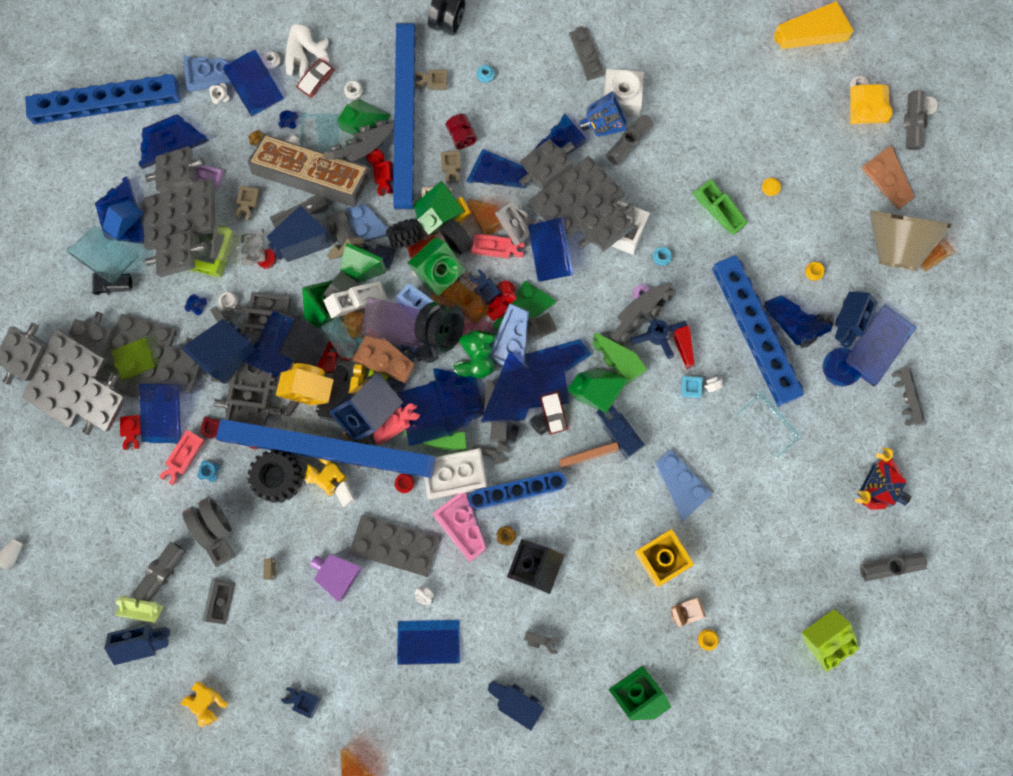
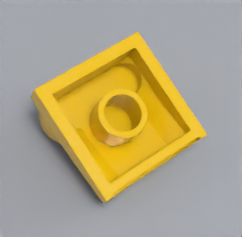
[850,84,892,124]

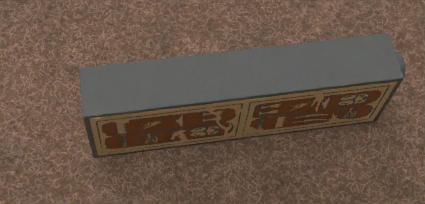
[248,134,370,208]

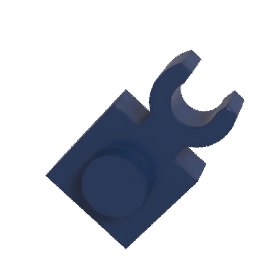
[363,244,396,268]
[470,269,502,305]
[281,687,322,719]

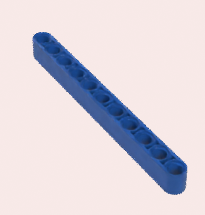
[393,23,416,210]
[216,419,436,478]

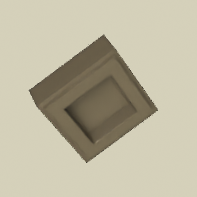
[263,558,276,580]

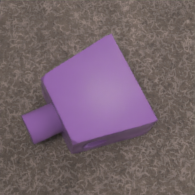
[310,554,362,602]

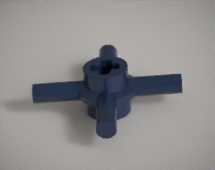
[630,317,688,359]

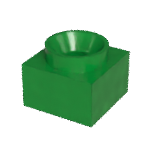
[407,237,466,296]

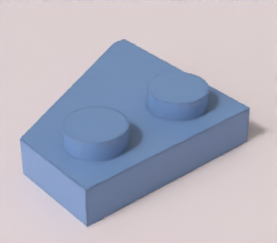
[346,203,388,242]

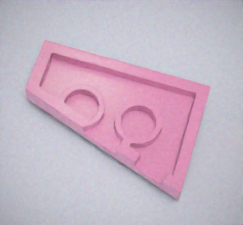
[432,493,486,563]

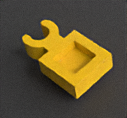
[349,364,366,393]

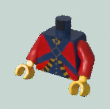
[855,447,912,510]

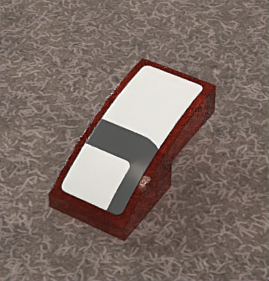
[296,58,335,98]
[539,391,569,435]

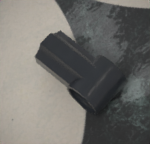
[92,272,133,296]

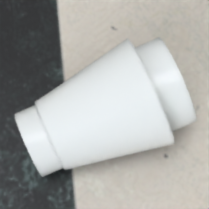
[0,539,23,571]

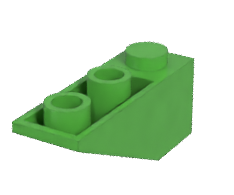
[592,333,647,386]

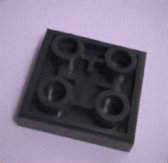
[278,317,331,367]

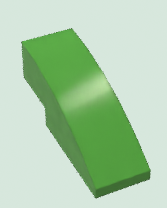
[692,179,748,235]
[404,426,467,451]

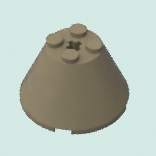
[869,210,952,271]

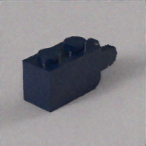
[835,291,878,348]
[596,405,645,460]
[104,624,170,665]
[488,681,544,731]

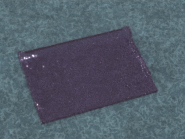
[360,297,421,349]

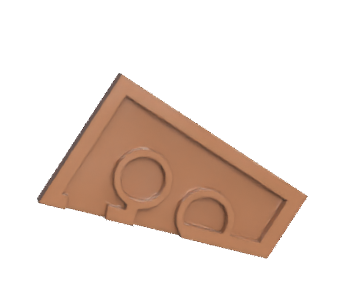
[861,145,915,210]
[352,327,415,383]

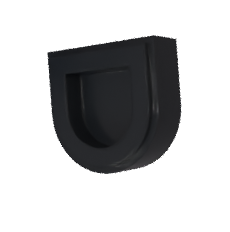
[529,415,547,436]

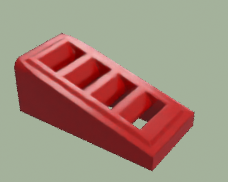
[672,325,694,370]

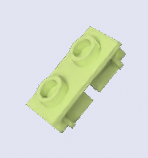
[115,595,163,623]

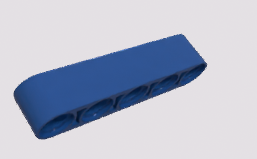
[469,472,566,510]

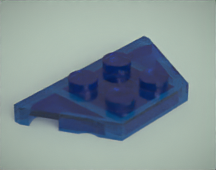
[138,114,208,169]
[95,176,144,244]
[480,351,539,423]
[433,368,484,437]

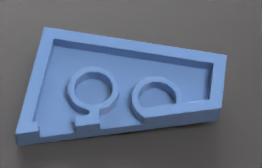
[488,303,529,374]
[656,449,712,521]

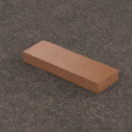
[559,442,619,469]

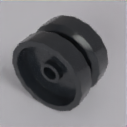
[427,0,466,36]
[414,302,464,352]

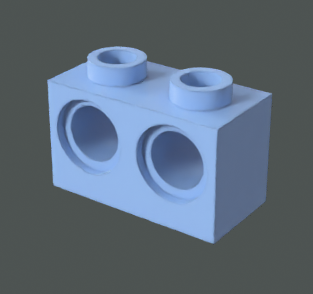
[396,283,434,320]

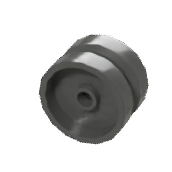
[182,496,233,550]

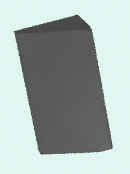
[202,579,235,625]

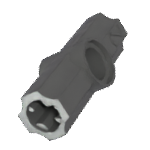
[904,90,928,150]
[606,114,654,166]
[133,541,186,602]
[860,552,928,582]

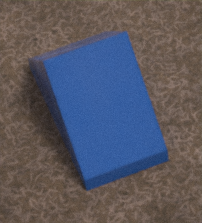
[102,201,144,241]

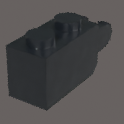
[316,365,350,423]

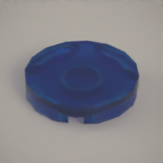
[822,348,863,387]

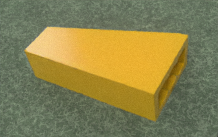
[774,1,854,49]

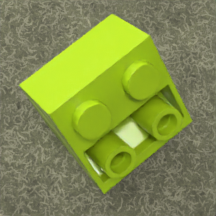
[801,609,859,672]

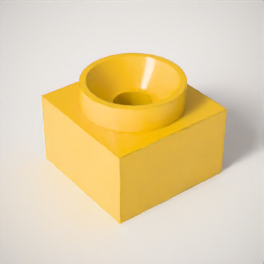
[276,363,334,406]
[634,529,694,587]

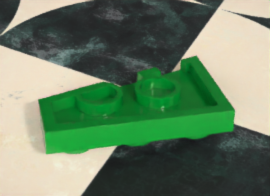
[492,280,557,331]

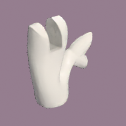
[285,24,329,78]

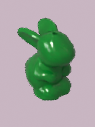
[453,330,496,379]

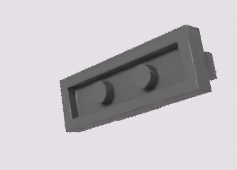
[569,26,605,81]
[891,366,926,426]

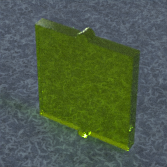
[111,338,155,380]

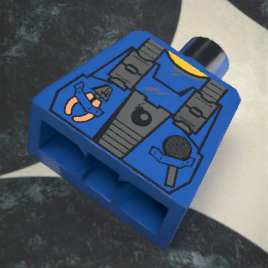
[580,91,628,137]

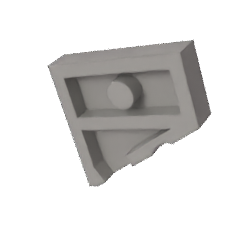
[495,202,541,245]

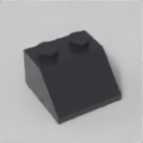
[507,539,565,594]

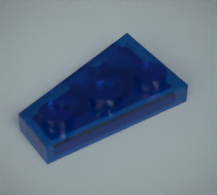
[467,149,528,189]

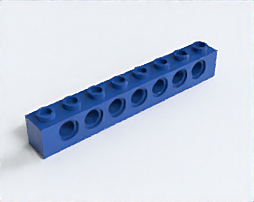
[25,74,181,125]
[712,255,804,407]

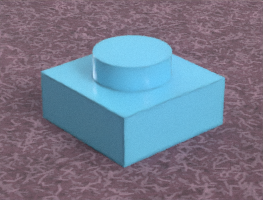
[681,376,702,398]

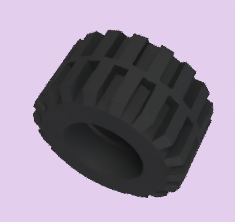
[247,450,303,503]

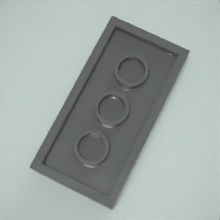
[349,514,439,577]

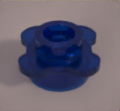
[278,110,298,129]
[184,294,207,316]

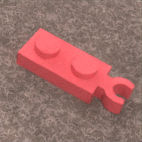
[471,233,525,259]
[373,403,420,445]
[160,430,205,485]

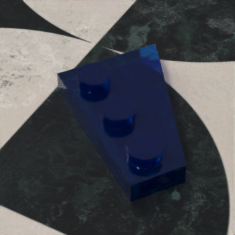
[533,114,586,155]
[764,295,832,346]
[525,339,591,388]

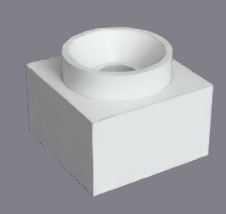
[604,69,644,116]

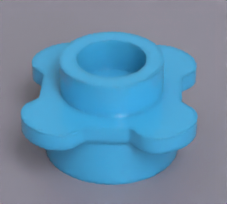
[197,460,220,482]

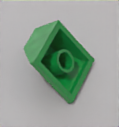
[337,99,391,136]
[413,181,465,235]
[339,243,386,283]
[302,280,347,329]
[567,368,628,413]
[608,666,671,720]

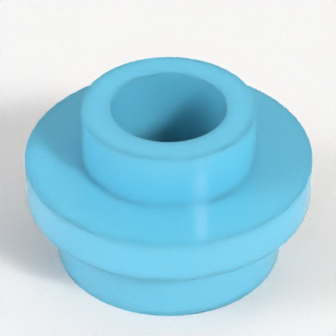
[476,65,495,83]
[653,247,672,266]

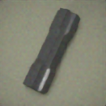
[270,195,329,228]

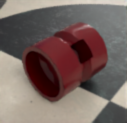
[445,113,478,150]

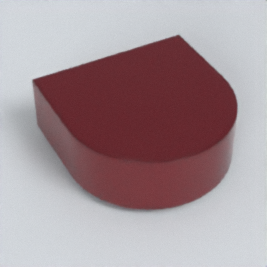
[200,416,220,439]

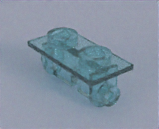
[321,317,358,359]

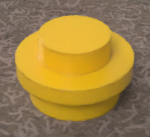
[762,178,781,196]
[805,262,825,281]
[697,629,719,651]

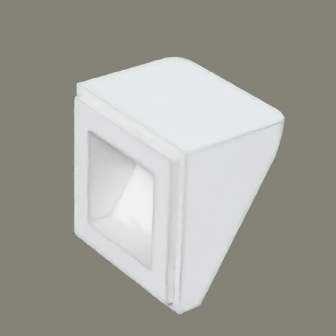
[335,482,356,507]

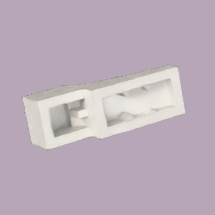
[323,281,387,318]

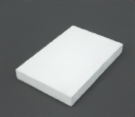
[424,448,487,500]

